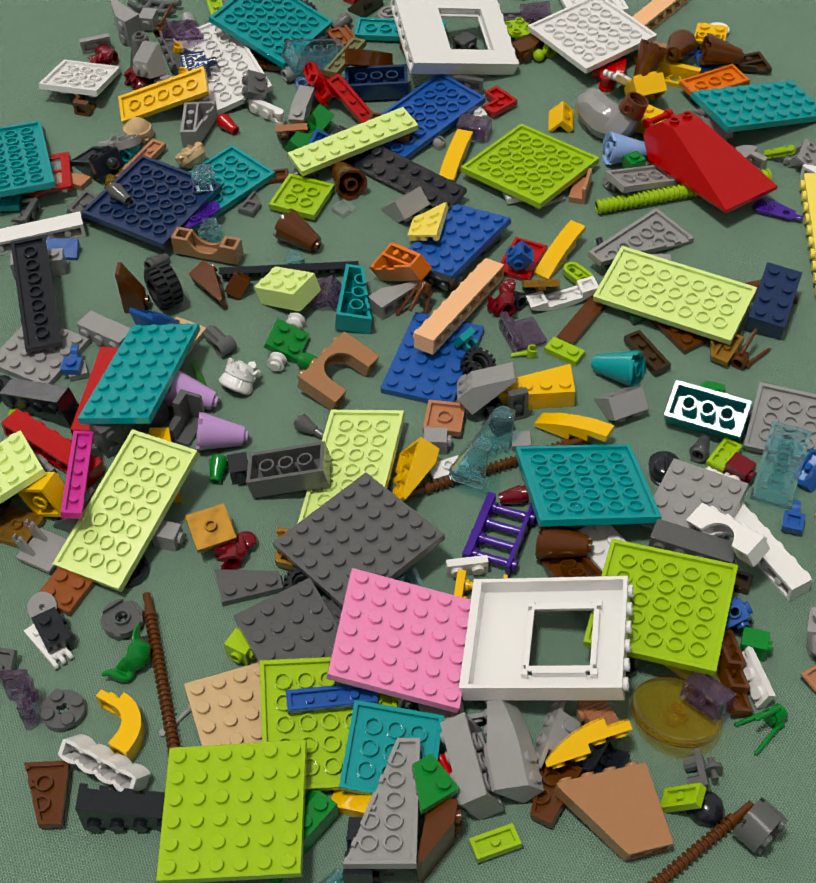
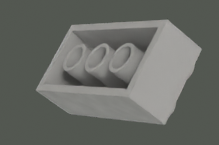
[440,712,504,821]

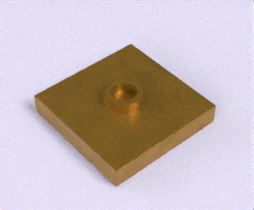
[522,279,560,291]
[185,503,237,553]
[0,506,45,548]

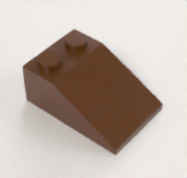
[541,556,602,578]
[417,798,462,883]

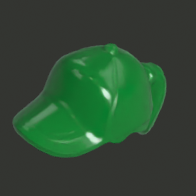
[101,624,151,683]

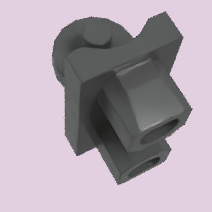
[683,747,723,792]

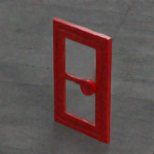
[29,152,72,196]

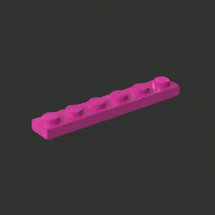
[61,430,94,519]

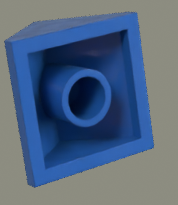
[129,308,180,325]

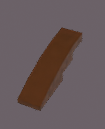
[344,48,393,67]
[717,629,754,717]

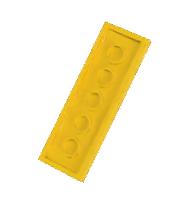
[118,66,210,125]

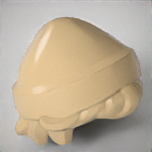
[123,117,154,144]
[175,142,206,169]

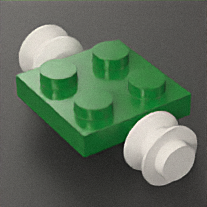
[263,313,310,371]

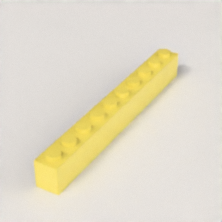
[799,173,816,296]

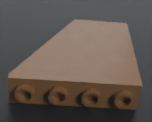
[554,761,674,861]

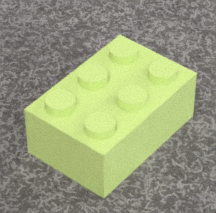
[254,266,321,311]

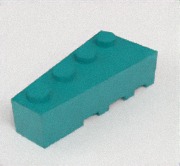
[335,264,372,334]

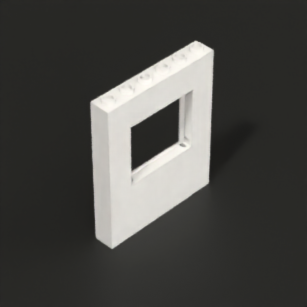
[390,0,519,75]
[459,576,634,700]

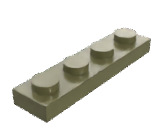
[323,37,367,77]

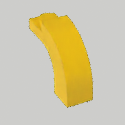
[96,689,145,762]

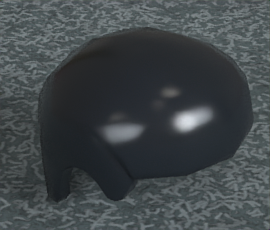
[688,791,725,828]

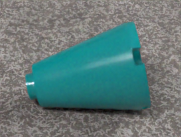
[591,350,646,387]

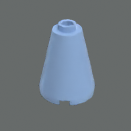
[602,132,647,165]

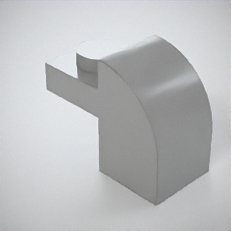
[735,145,768,170]

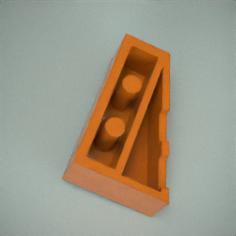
[369,242,432,281]

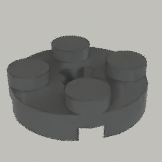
[100,599,144,641]
[40,689,86,733]

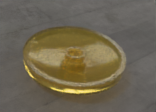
[631,677,722,748]

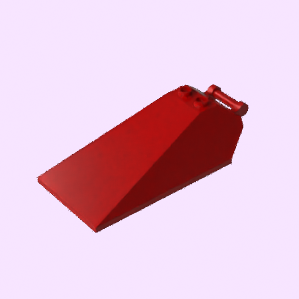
[642,109,778,213]

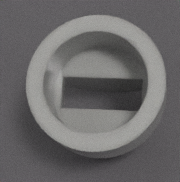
[433,136,446,150]

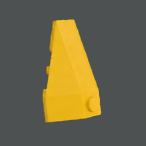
[392,437,440,501]

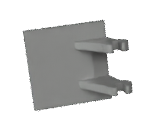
[783,138,816,168]
[12,519,67,574]

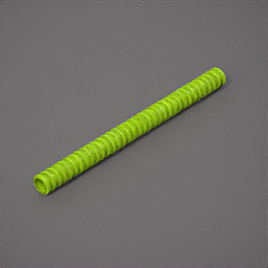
[595,168,772,214]

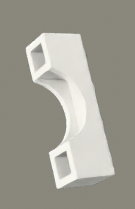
[686,503,770,567]

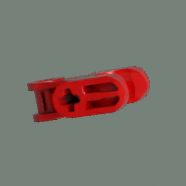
[592,57,627,92]
[303,61,337,107]

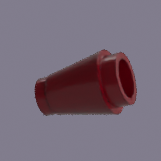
[498,485,529,505]

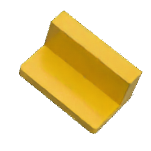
[548,101,573,133]

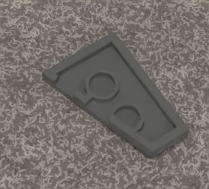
[214,569,284,607]

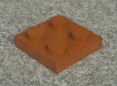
[39,567,94,617]

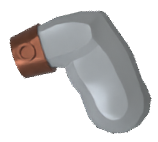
[575,88,649,139]

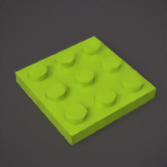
[269,173,335,220]

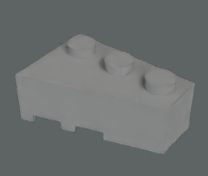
[180,101,218,147]

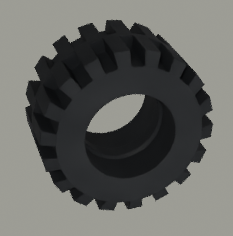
[144,261,183,310]

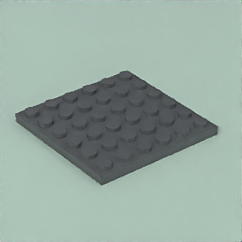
[273,472,445,608]

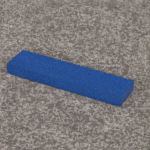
[286,684,378,714]

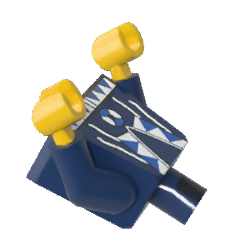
[173,42,218,78]

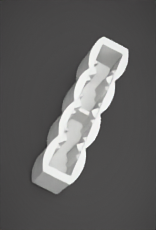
[58,734,151,792]

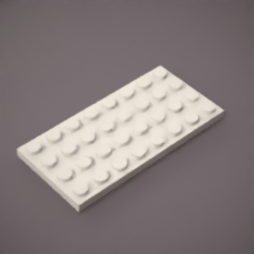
[173,22,273,115]

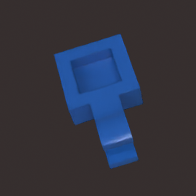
[60,345,84,375]
[781,500,806,535]

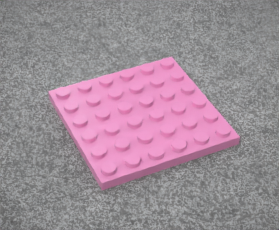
[326,568,471,713]

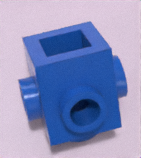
[506,240,534,272]
[726,597,754,630]

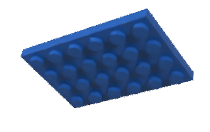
[408,204,511,280]
[380,312,484,404]

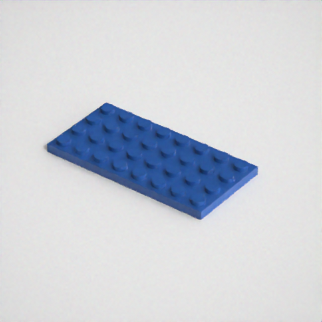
[381,74,486,159]

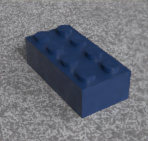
[345,64,409,101]
[745,262,803,340]

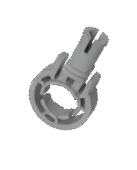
[98,134,141,150]

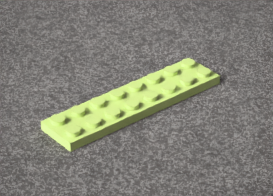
[288,107,419,176]

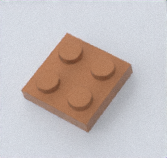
[275,123,309,139]
[423,400,466,437]

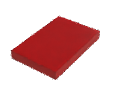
[500,237,548,281]

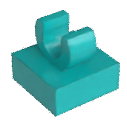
[452,326,478,351]

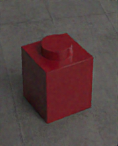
[724,452,757,483]

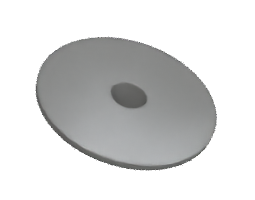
[27,592,57,618]

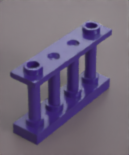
[462,492,536,578]

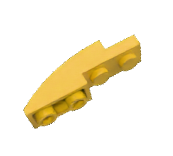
[545,717,632,769]

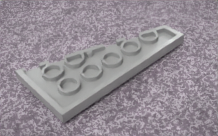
[587,208,694,267]
[342,738,421,869]

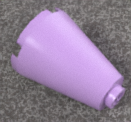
[165,371,219,410]
[195,412,248,451]

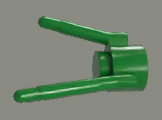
[734,703,788,755]

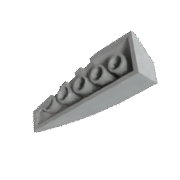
[484,700,544,803]

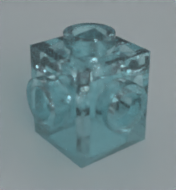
[191,164,216,192]
[198,217,223,243]

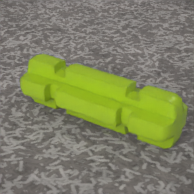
[763,145,796,159]

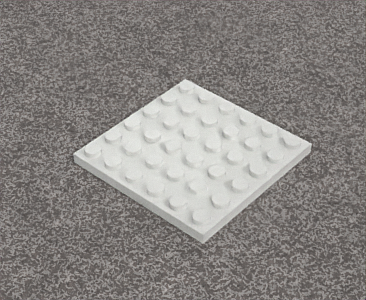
[528,0,657,74]

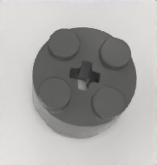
[732,797,788,855]

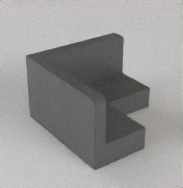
[167,389,205,447]

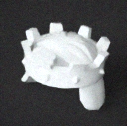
[219,358,261,395]

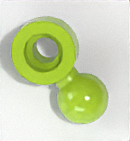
[533,44,557,62]

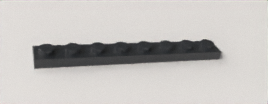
[219,261,359,278]

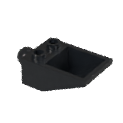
[70,145,125,180]

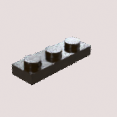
[624,329,671,376]

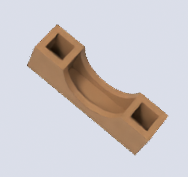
[171,227,244,265]

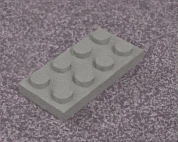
[604,165,678,193]

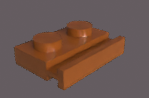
[326,25,356,51]

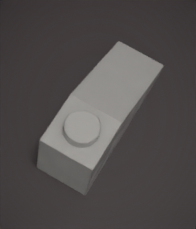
[288,85,315,124]
[368,281,419,320]

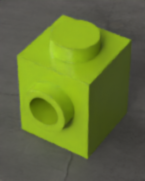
[224,628,256,666]

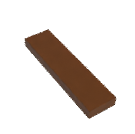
[556,295,608,345]

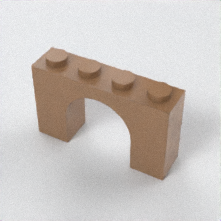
[297,331,379,411]

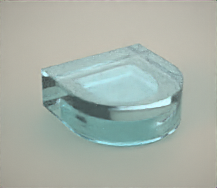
[285,250,305,264]

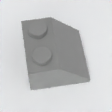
[133,40,166,79]
[380,187,430,223]
[594,387,649,423]

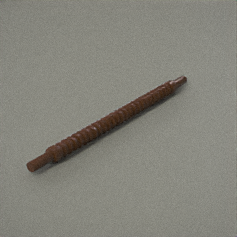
[406,437,588,499]
[143,592,180,757]
[647,801,754,883]

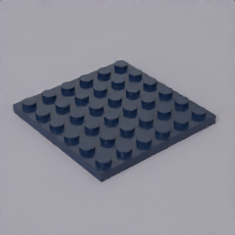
[81,155,223,249]

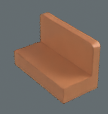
[568,168,592,204]

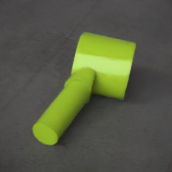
[511,344,537,359]

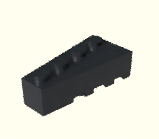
[0,378,79,429]
[75,783,165,832]

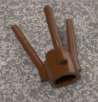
[153,3,182,38]
[395,280,433,316]
[731,328,771,370]

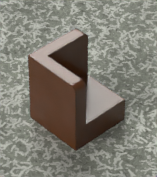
[72,94,97,117]
[224,270,251,299]

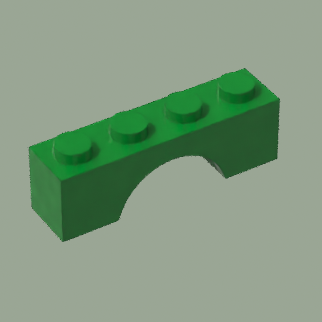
[284,104,335,153]

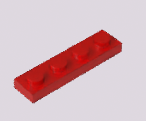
[326,73,372,124]

